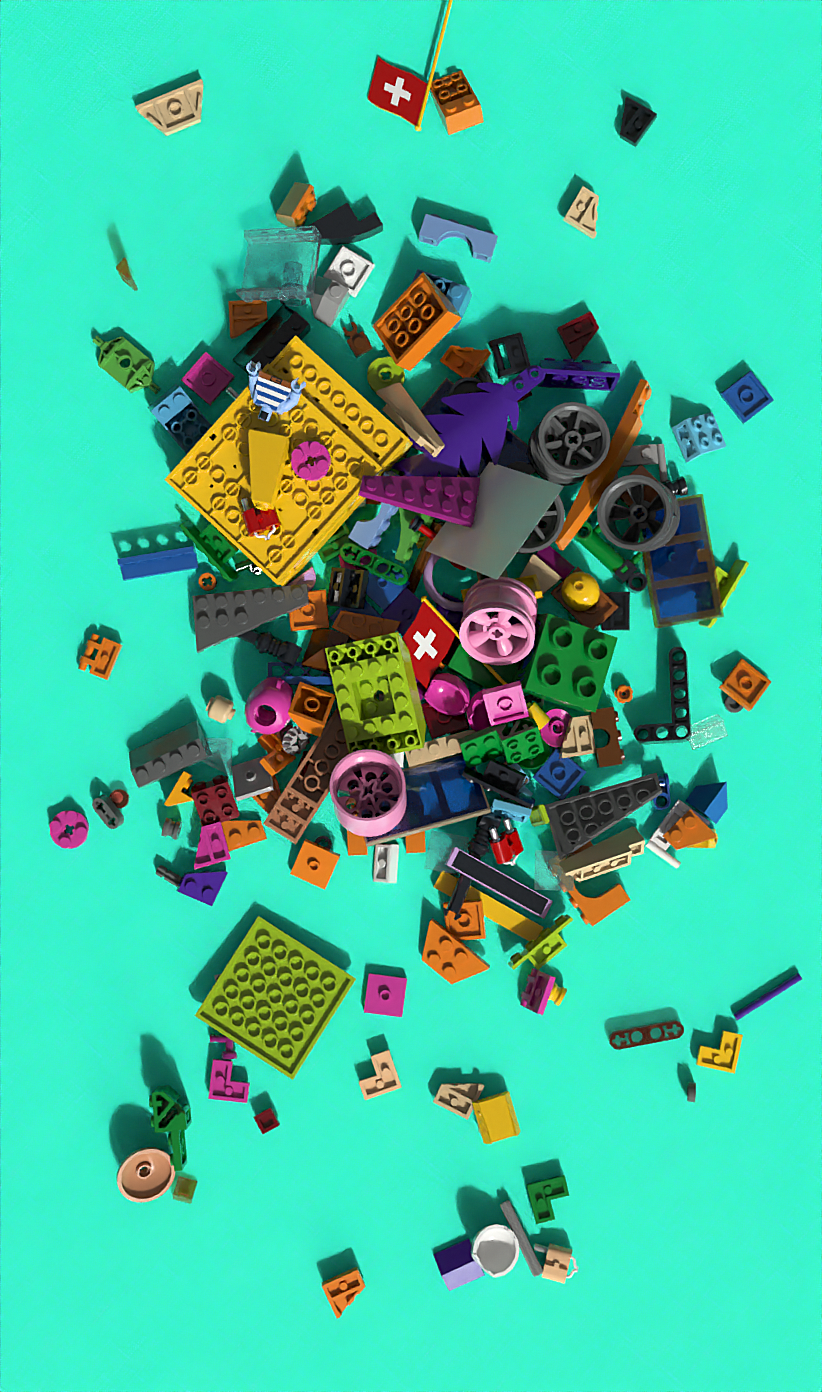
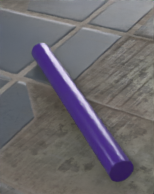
[733,973,802,1021]

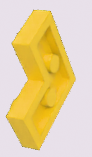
[695,1030,743,1074]

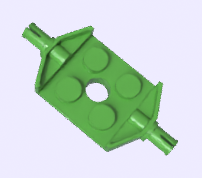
[92,335,161,394]

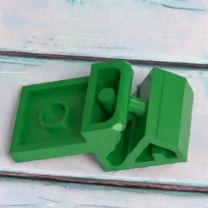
[457,717,544,768]
[149,1085,192,1171]

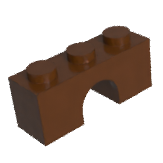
[589,707,625,768]

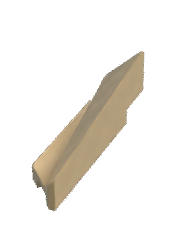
[376,383,445,457]
[559,826,645,882]

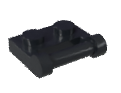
[488,332,531,379]

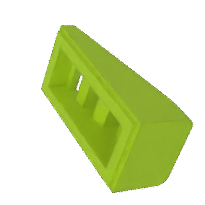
[529,804,550,827]

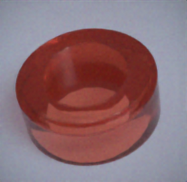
[109,789,130,809]

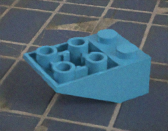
[411,269,472,329]
[147,384,212,454]

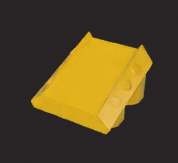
[472,1091,521,1144]

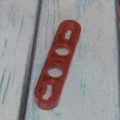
[608,1020,684,1050]

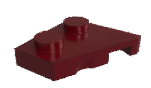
[557,311,599,361]

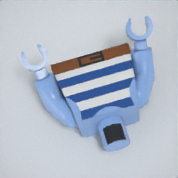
[246,361,306,422]

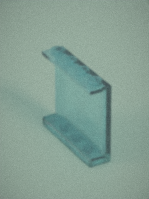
[236,226,322,302]

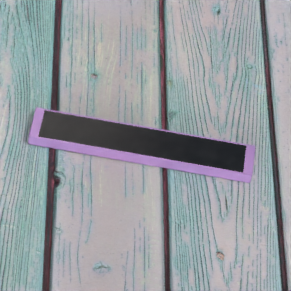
[445,847,553,919]

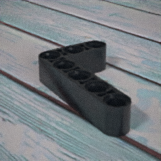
[634,647,692,745]

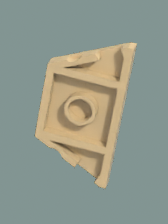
[135,79,204,136]

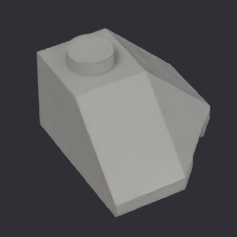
[308,276,350,328]

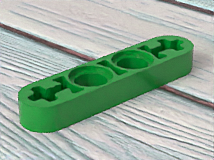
[340,543,408,585]

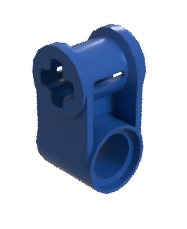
[651,773,671,810]

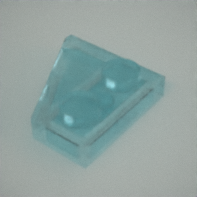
[201,738,233,776]

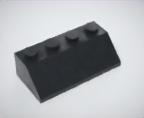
[232,305,311,375]

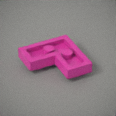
[208,1059,250,1103]

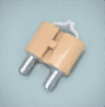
[529,1243,579,1284]

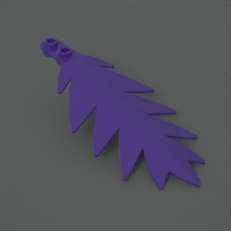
[392,365,544,477]

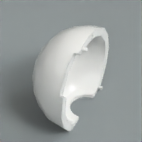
[471,1224,519,1278]

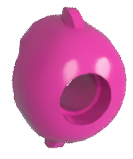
[244,677,294,734]

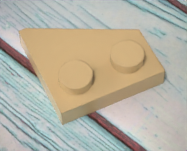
[563,186,599,239]
[433,1083,484,1120]

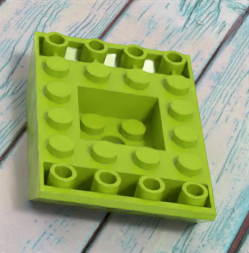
[325,632,426,755]

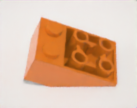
[427,70,484,135]

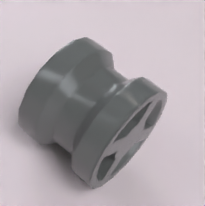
[161,818,182,840]

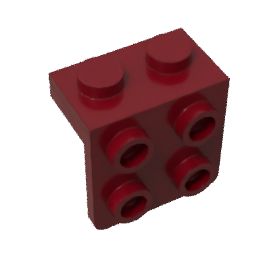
[191,775,239,826]

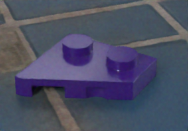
[176,870,228,906]

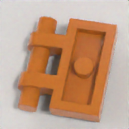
[78,633,123,680]

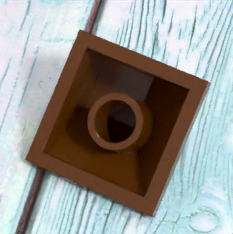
[301,629,350,674]

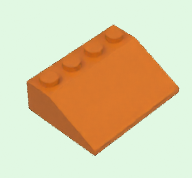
[373,272,462,371]

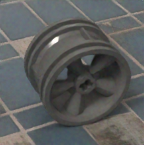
[597,475,680,552]

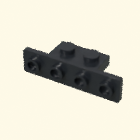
[462,758,535,809]

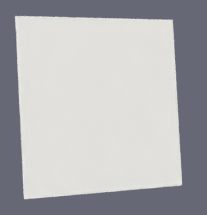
[425,462,564,580]

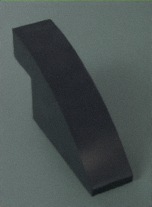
[299,203,383,245]

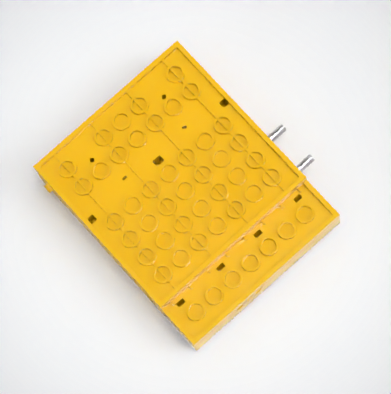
[165,335,413,586]

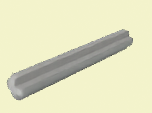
[500,1200,543,1277]

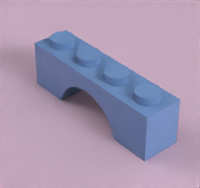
[419,214,498,263]
[349,470,399,549]

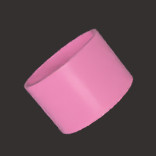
[330,749,407,837]

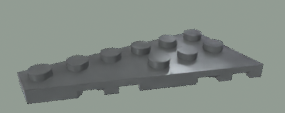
[544,773,662,860]

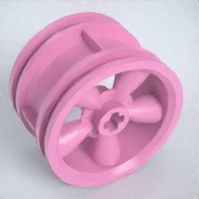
[459,577,538,665]

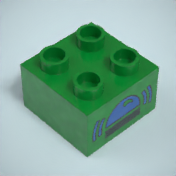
[511,613,618,712]

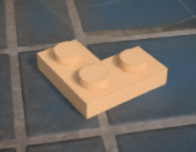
[359,1049,402,1100]

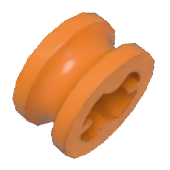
[199,573,217,591]

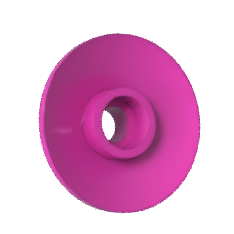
[540,709,572,747]

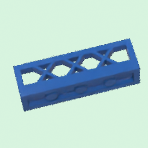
[117,546,199,581]
[266,662,333,686]

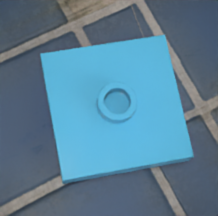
[490,799,532,823]

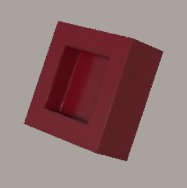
[253,1107,280,1134]

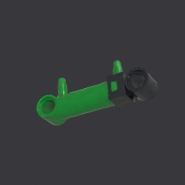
[573,522,647,594]

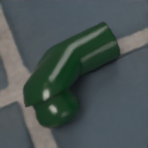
[234,558,262,575]

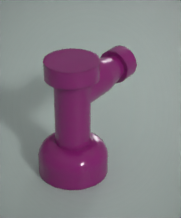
[210,1034,237,1059]

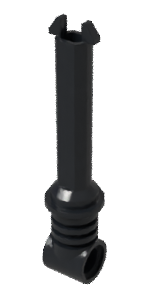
[236,629,302,666]
[443,812,501,920]

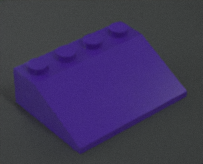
[538,358,620,391]

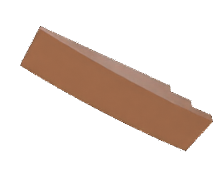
[263,707,349,845]

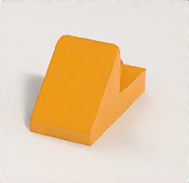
[164,771,193,806]

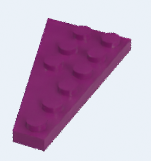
[358,475,481,528]

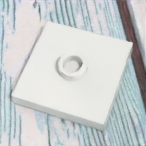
[323,245,375,298]

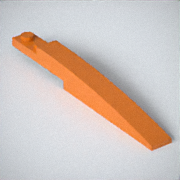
[555,379,652,550]

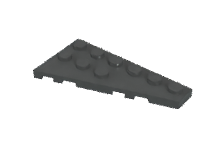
[193,584,309,653]

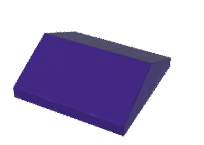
[433,1238,485,1291]

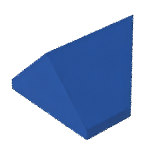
[685,781,728,824]

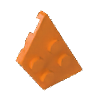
[422,918,490,984]

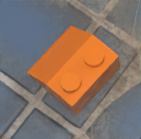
[288,682,336,737]

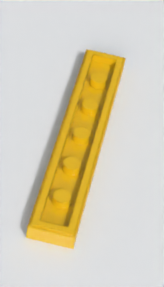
[433,870,544,941]

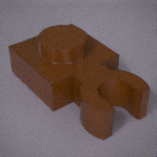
[343,322,373,359]

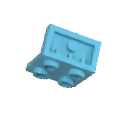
[672,412,726,463]

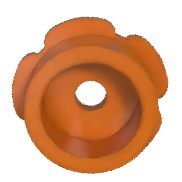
[614,684,633,703]

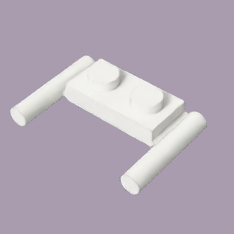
[645,799,710,869]

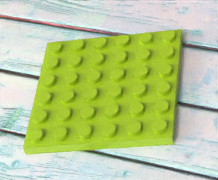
[195,916,356,1080]

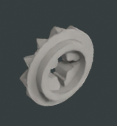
[282,726,311,756]

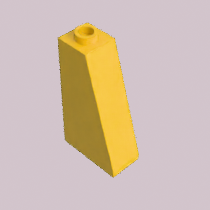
[248,429,290,511]

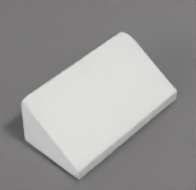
[373,843,399,883]

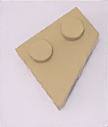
[559,715,596,759]

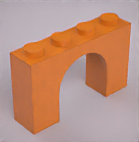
[347,802,426,856]
[547,841,631,927]

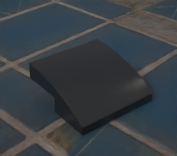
[326,567,369,609]

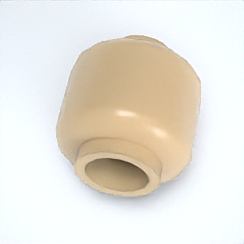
[206,695,236,723]

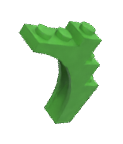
[389,458,435,564]

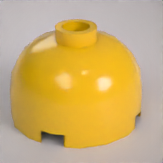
[561,572,600,611]

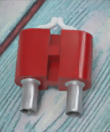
[241,498,281,540]
[489,817,524,866]

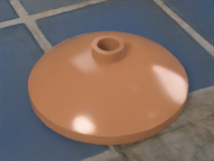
[116,1147,175,1203]

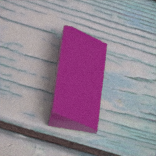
[535,546,575,581]

